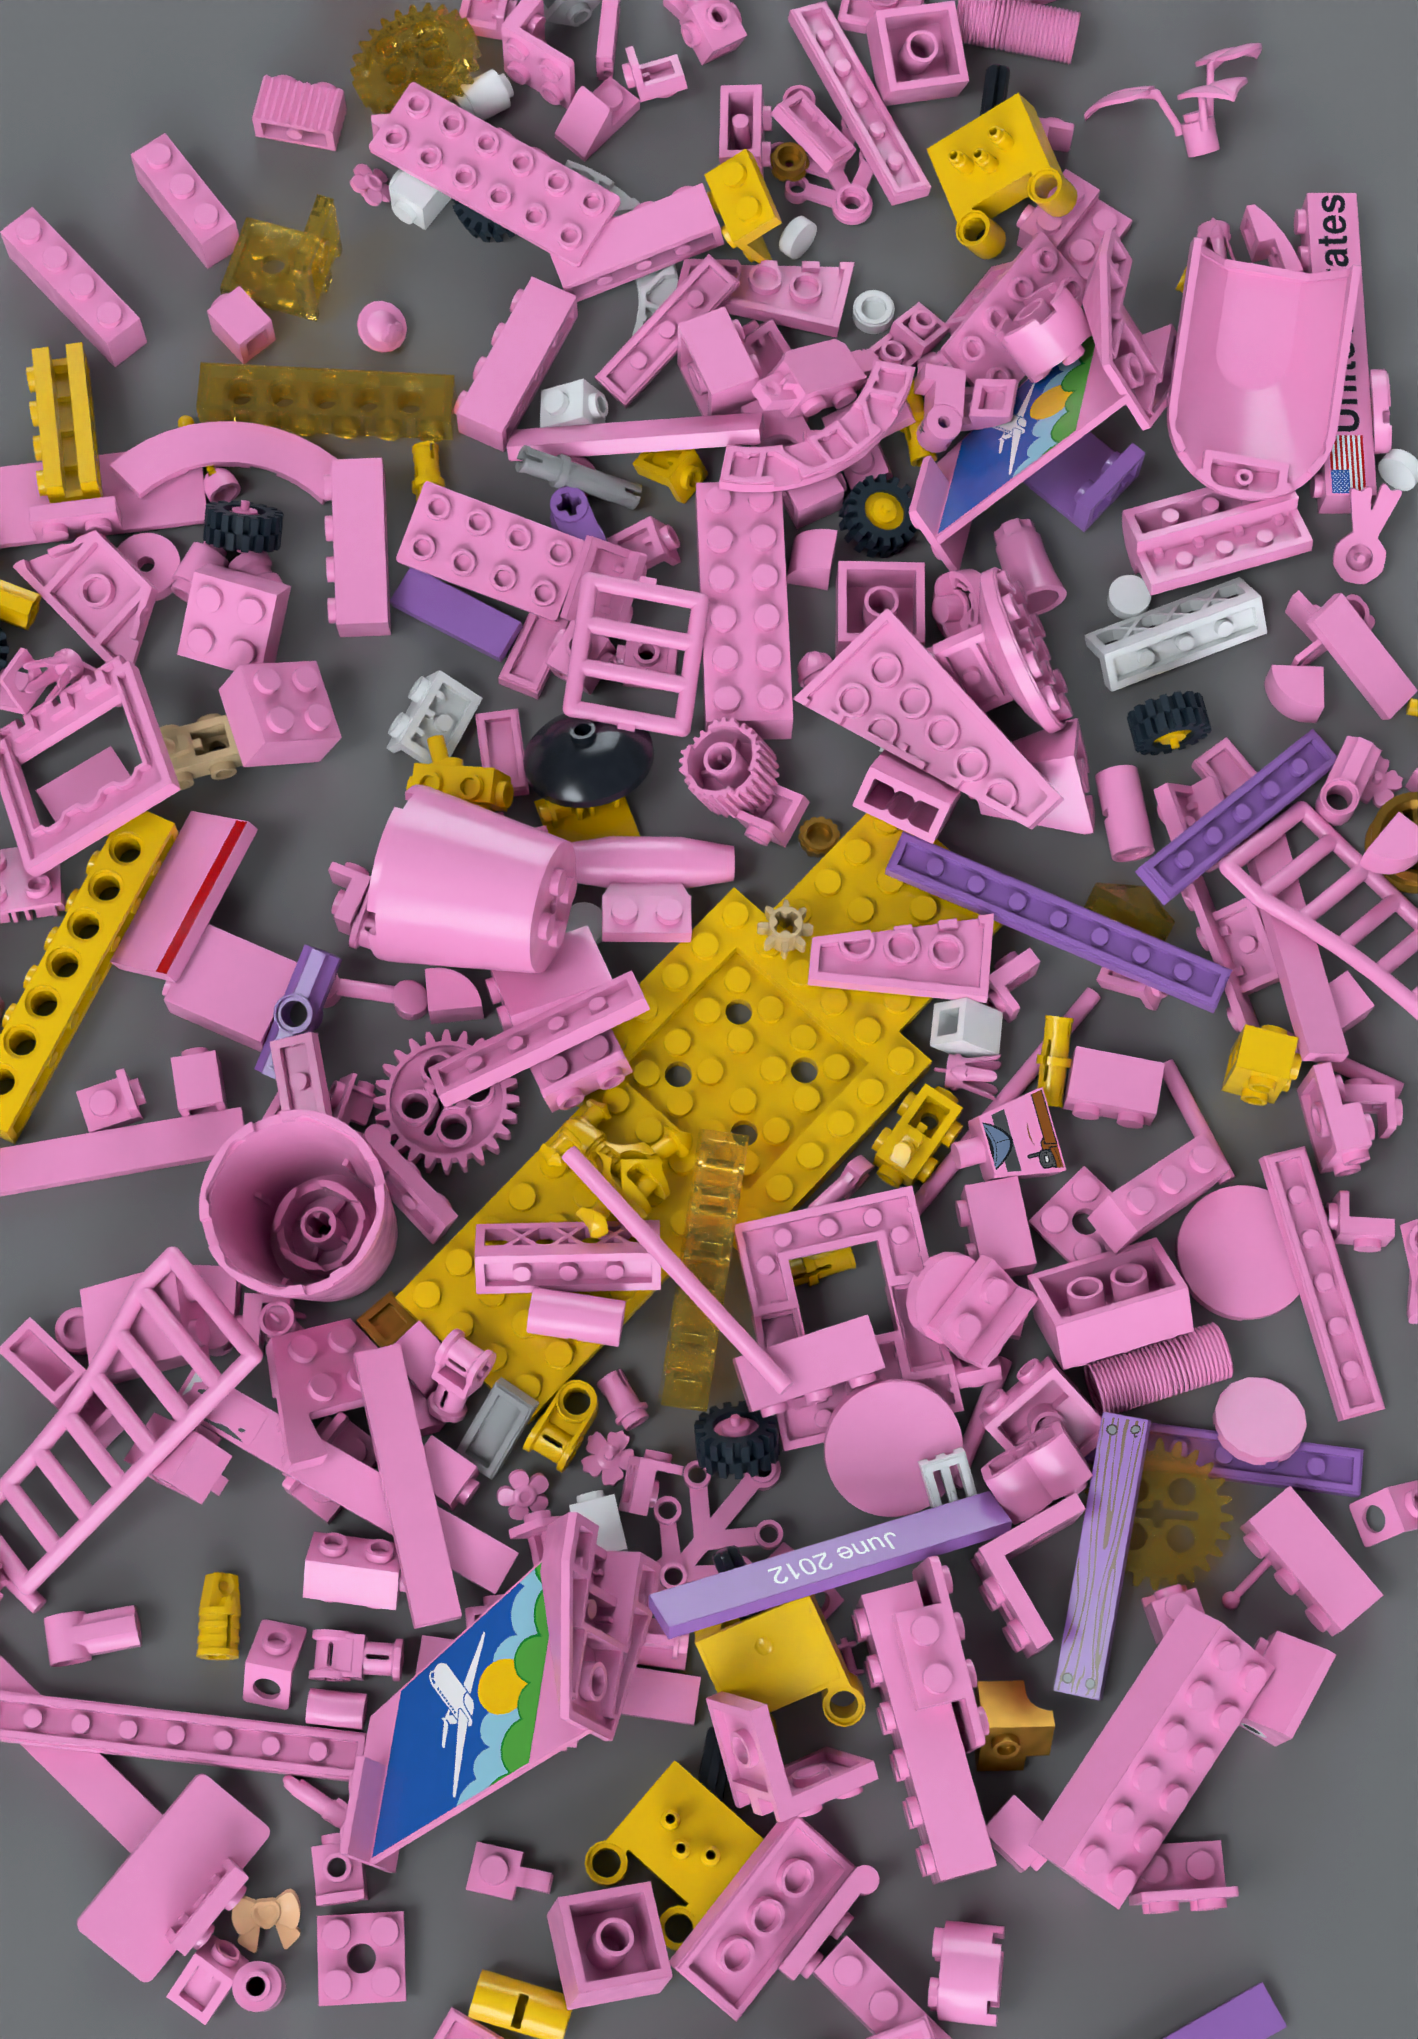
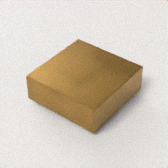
[356,1291,418,1348]

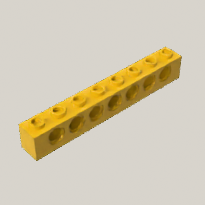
[0,811,179,1144]

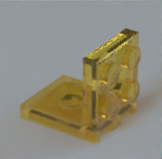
[220,194,343,322]

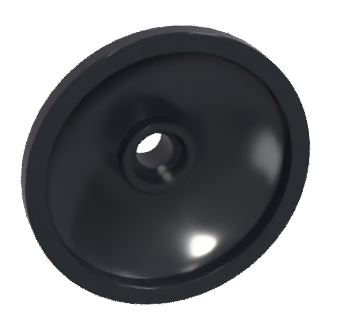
[523,714,654,808]

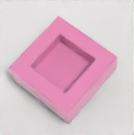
[948,1349,1002,1389]

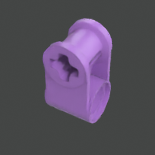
[550,486,607,541]

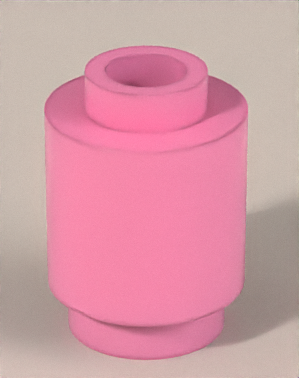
[171,541,230,603]
[232,1961,286,2012]

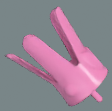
[1197,218,1236,261]
[23,648,84,704]
[933,1054,1001,1101]
[258,1301,306,1343]

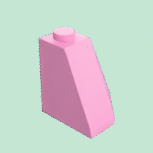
[969,718,1095,835]

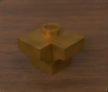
[975,1680,1055,1771]

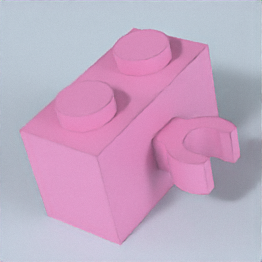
[124,1413,232,1505]

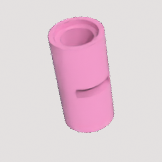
[1095,765,1155,862]
[527,1287,626,1347]

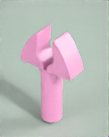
[808,1155,875,1208]

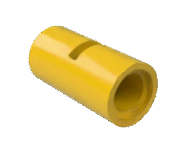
[468,1969,572,2039]

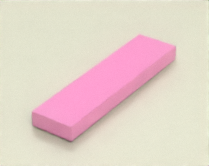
[595,254,740,408]

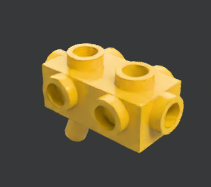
[406,735,514,812]
[871,1083,964,1188]

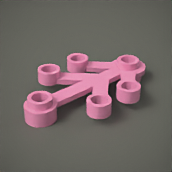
[770,85,874,225]
[654,1460,783,1592]

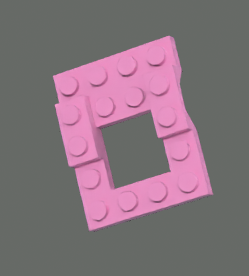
[732,1186,964,1452]

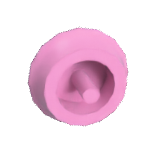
[357,301,407,353]

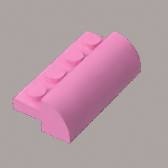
[1122,487,1313,596]

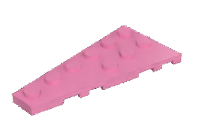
[793,608,1064,830]

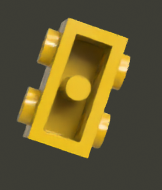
[1221,1024,1302,1106]

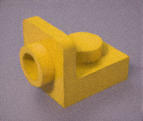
[632,449,708,504]

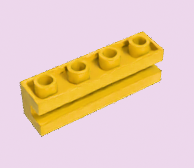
[26,342,103,504]

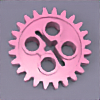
[373,1029,520,1175]

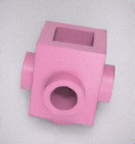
[679,0,748,65]
[546,619,617,695]

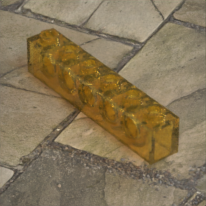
[196,362,457,443]
[658,1129,749,1412]

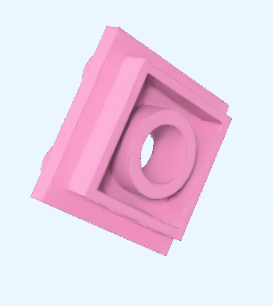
[1028,1166,1112,1263]
[317,1911,407,2006]

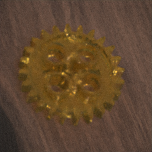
[350,2,482,115]
[1083,1438,1234,1591]

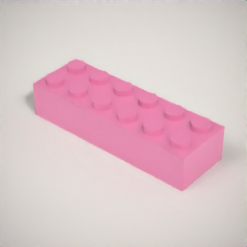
[695,482,793,740]
[851,1580,997,1885]
[1028,1604,1276,1910]

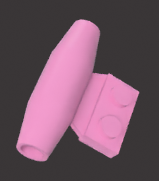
[571,836,735,942]

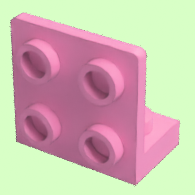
[501,0,575,109]
[1128,1840,1239,1914]

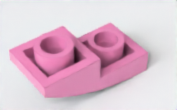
[868,302,950,367]

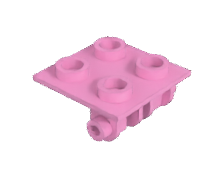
[0,847,66,924]

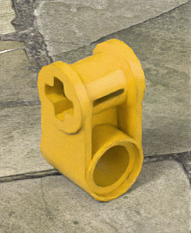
[523,1380,599,1473]

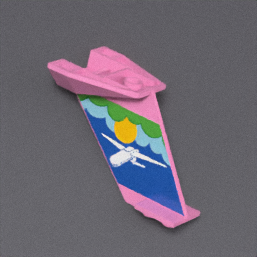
[908,227,1177,571]
[339,1512,661,1873]

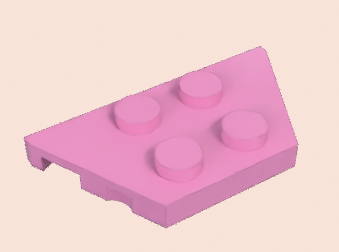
[13,530,159,665]

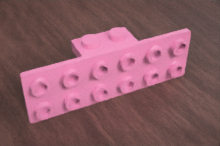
[369,82,621,267]
[0,452,207,549]

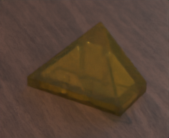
[1084,882,1175,942]

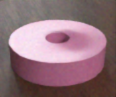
[117,533,181,602]

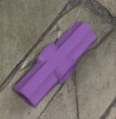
[254,944,343,1079]

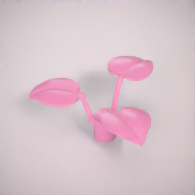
[1084,43,1262,158]

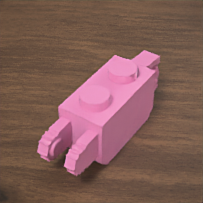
[751,339,879,419]

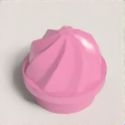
[797,651,833,688]

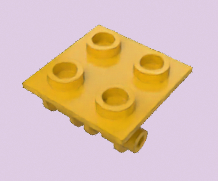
[534,796,640,842]

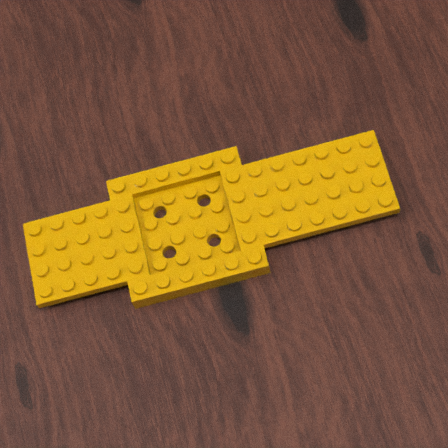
[395,813,1003,1425]

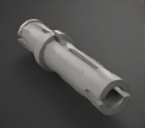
[515,445,642,510]

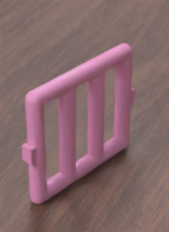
[562,572,709,737]

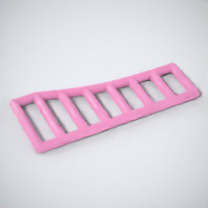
[1219,801,1418,1021]
[0,1246,263,1595]

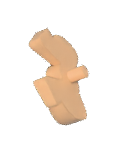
[231,1889,301,1953]

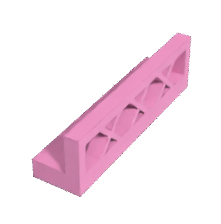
[475,1220,661,1294]

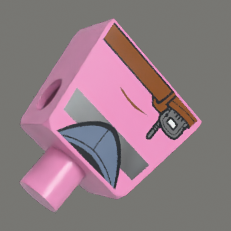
[951,1087,1066,1182]

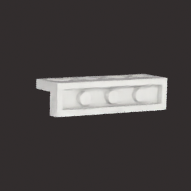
[1084,577,1267,692]

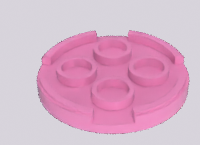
[1175,1185,1299,1321]
[824,1379,963,1517]

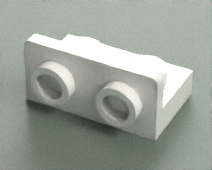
[386,670,483,764]

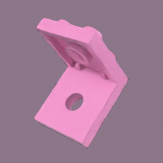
[970,1493,1086,1659]
[706,1691,879,1822]

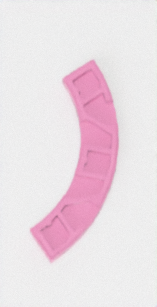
[718,359,916,492]
[110,421,337,505]

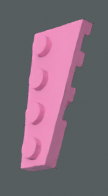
[676,259,855,338]
[808,913,994,1003]

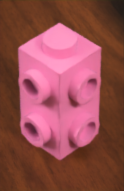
[303,1532,406,1610]

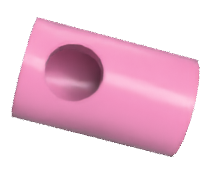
[306,1688,368,1730]

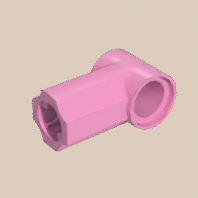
[1315,736,1382,826]
[44,1605,142,1667]

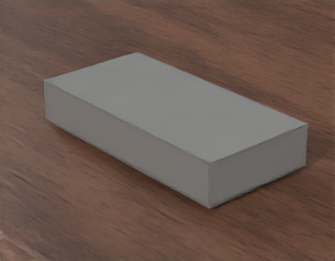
[456,1377,539,1480]

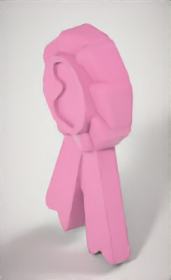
[1332,483,1402,584]

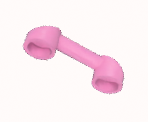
[323,974,428,1021]

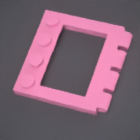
[0,655,181,878]

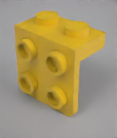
[704,149,782,264]

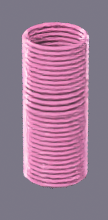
[957,0,1081,65]
[1084,1322,1234,1416]

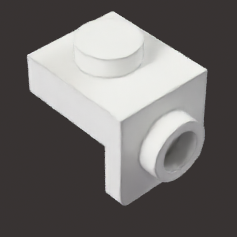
[540,379,608,428]

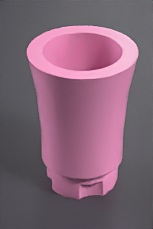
[994,518,1067,615]

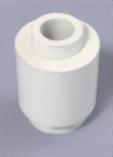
[450,69,514,121]

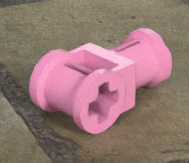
[427,1328,497,1423]
[308,1629,404,1682]

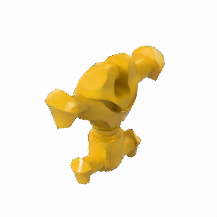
[539,1098,693,1238]

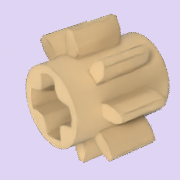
[757,899,813,959]

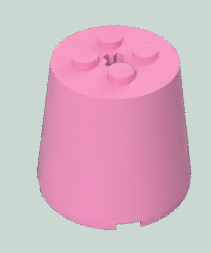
[367,784,577,974]
[199,1109,398,1302]

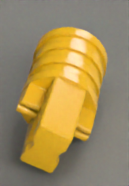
[196,1572,241,1660]

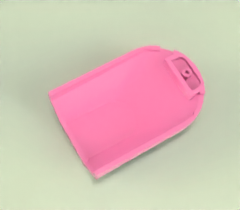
[1167,237,1361,501]

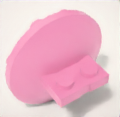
[933,567,1073,734]

